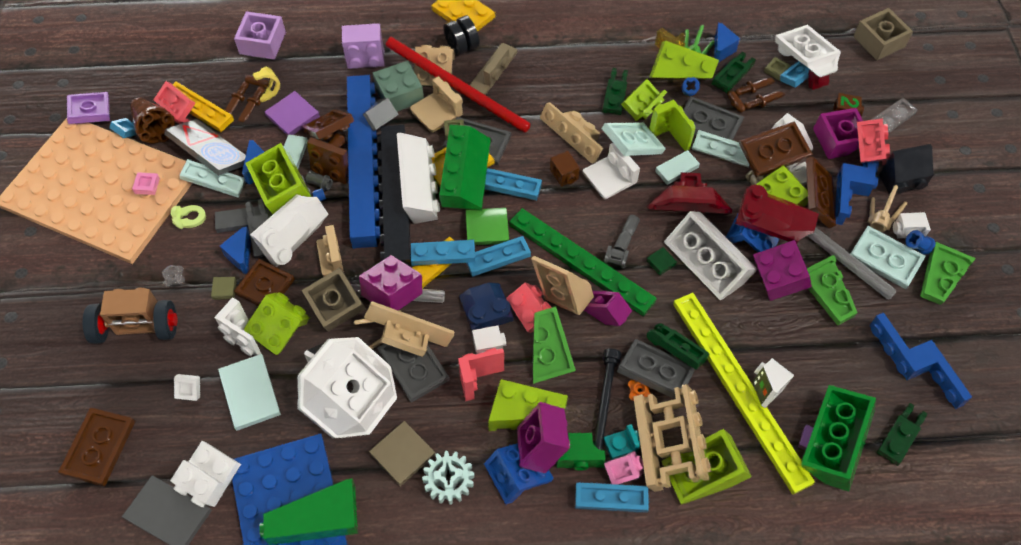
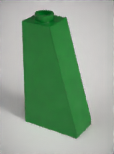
[259,479,358,545]

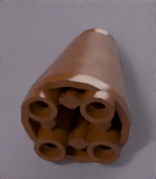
[130,98,174,143]

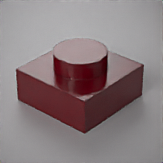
[809,70,829,90]
[680,172,701,187]

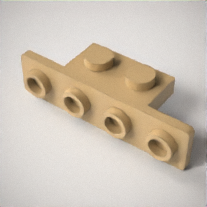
[540,103,603,163]
[364,302,454,357]

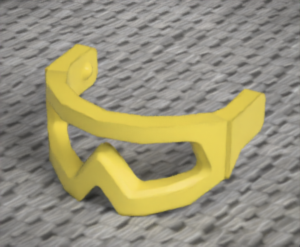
[253,67,280,102]

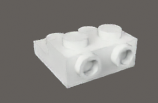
[170,441,241,507]

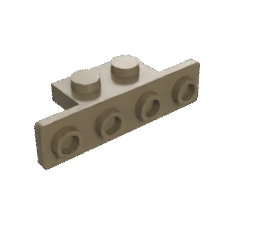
[470,43,517,95]

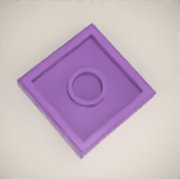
[265,91,320,136]
[67,92,110,124]

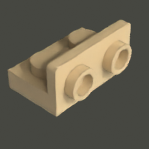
[316,225,344,277]

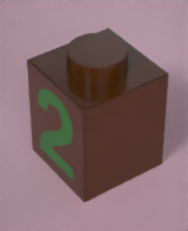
[833,93,864,117]

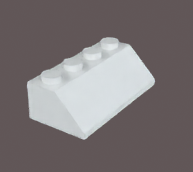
[397,133,440,224]
[664,211,758,300]

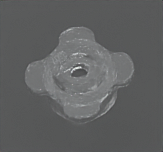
[162,265,185,287]

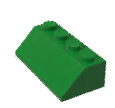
[439,124,491,210]
[801,385,876,492]

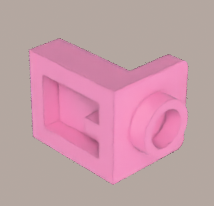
[604,451,644,485]

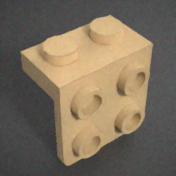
[414,45,455,86]
[410,76,463,132]

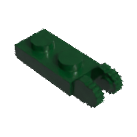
[712,52,756,93]
[602,68,628,115]
[646,323,710,370]
[877,403,928,466]

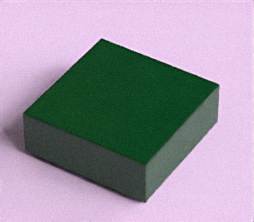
[647,247,677,275]

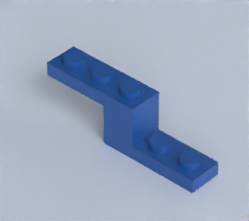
[835,161,879,225]
[869,313,972,409]

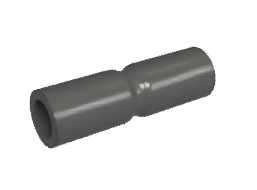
[613,215,640,252]

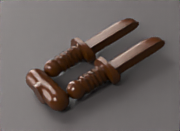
[225,75,269,122]
[727,78,785,112]

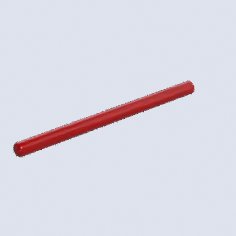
[386,37,530,133]

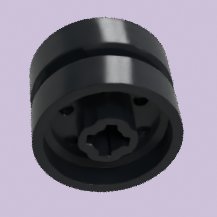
[443,15,480,56]

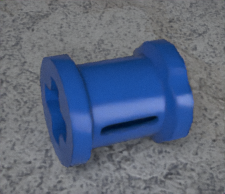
[681,77,700,96]
[906,230,935,255]

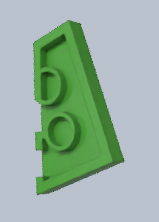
[920,242,976,305]
[807,255,858,326]
[532,306,576,384]

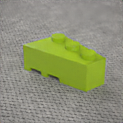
[649,41,719,79]
[489,379,568,431]

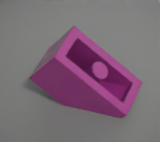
[584,291,632,326]

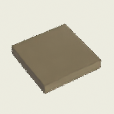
[369,421,436,487]

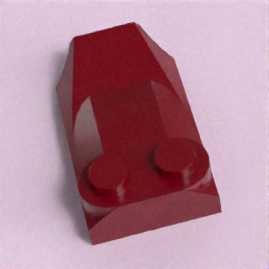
[735,184,819,244]

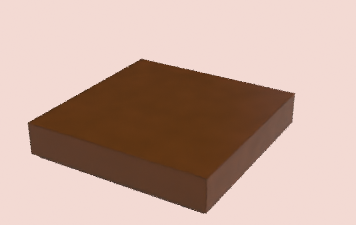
[234,259,295,306]

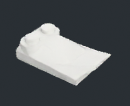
[775,25,841,77]
[250,194,328,267]

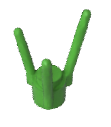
[684,25,715,55]

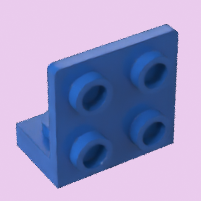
[726,212,779,253]
[484,443,554,504]

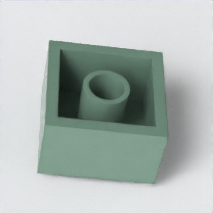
[373,61,424,111]

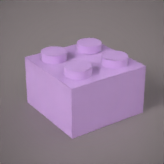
[234,12,286,59]
[342,24,384,69]

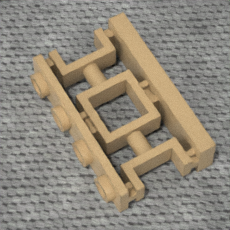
[633,384,711,492]

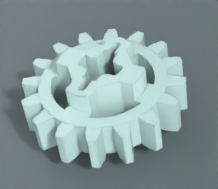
[422,451,474,504]

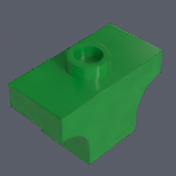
[557,433,605,471]

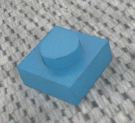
[110,118,137,138]

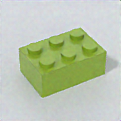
[245,143,312,214]

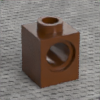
[550,150,580,187]

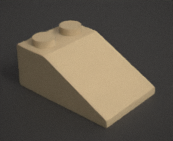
[531,256,594,315]

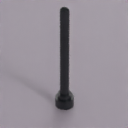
[594,348,621,450]

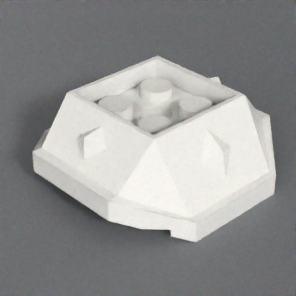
[298,337,397,438]

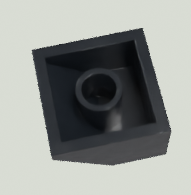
[879,144,934,194]

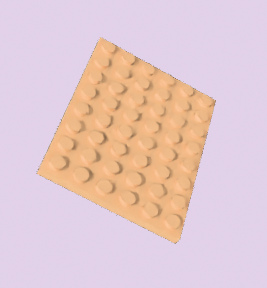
[0,118,193,264]

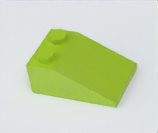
[661,429,752,505]

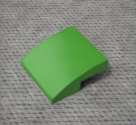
[466,208,509,245]

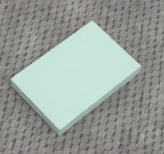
[601,123,665,156]
[850,226,926,289]
[218,354,281,431]

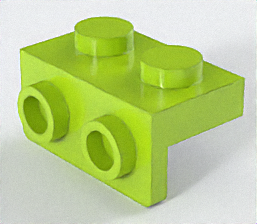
[621,79,667,121]

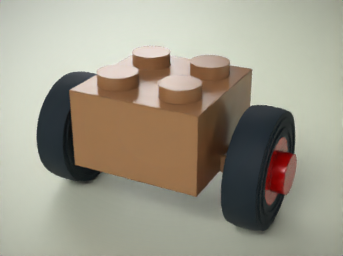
[83,288,178,344]

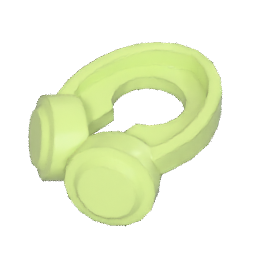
[171,205,206,229]

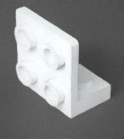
[583,143,640,200]
[215,297,261,356]

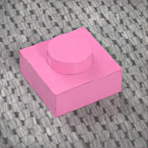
[132,172,160,195]

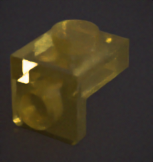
[655,28,686,48]

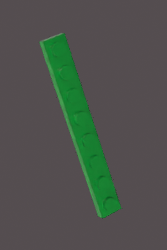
[509,208,657,317]

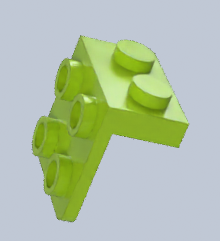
[649,99,695,151]
[756,165,808,207]
[244,292,310,355]

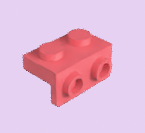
[506,282,552,333]

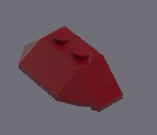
[647,182,732,214]

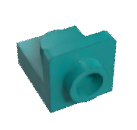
[603,424,640,460]

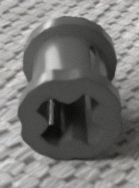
[604,245,629,269]

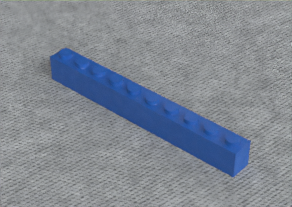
[347,75,381,249]

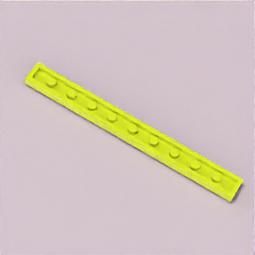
[673,293,815,495]

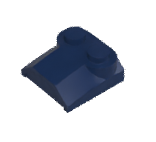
[459,282,513,331]

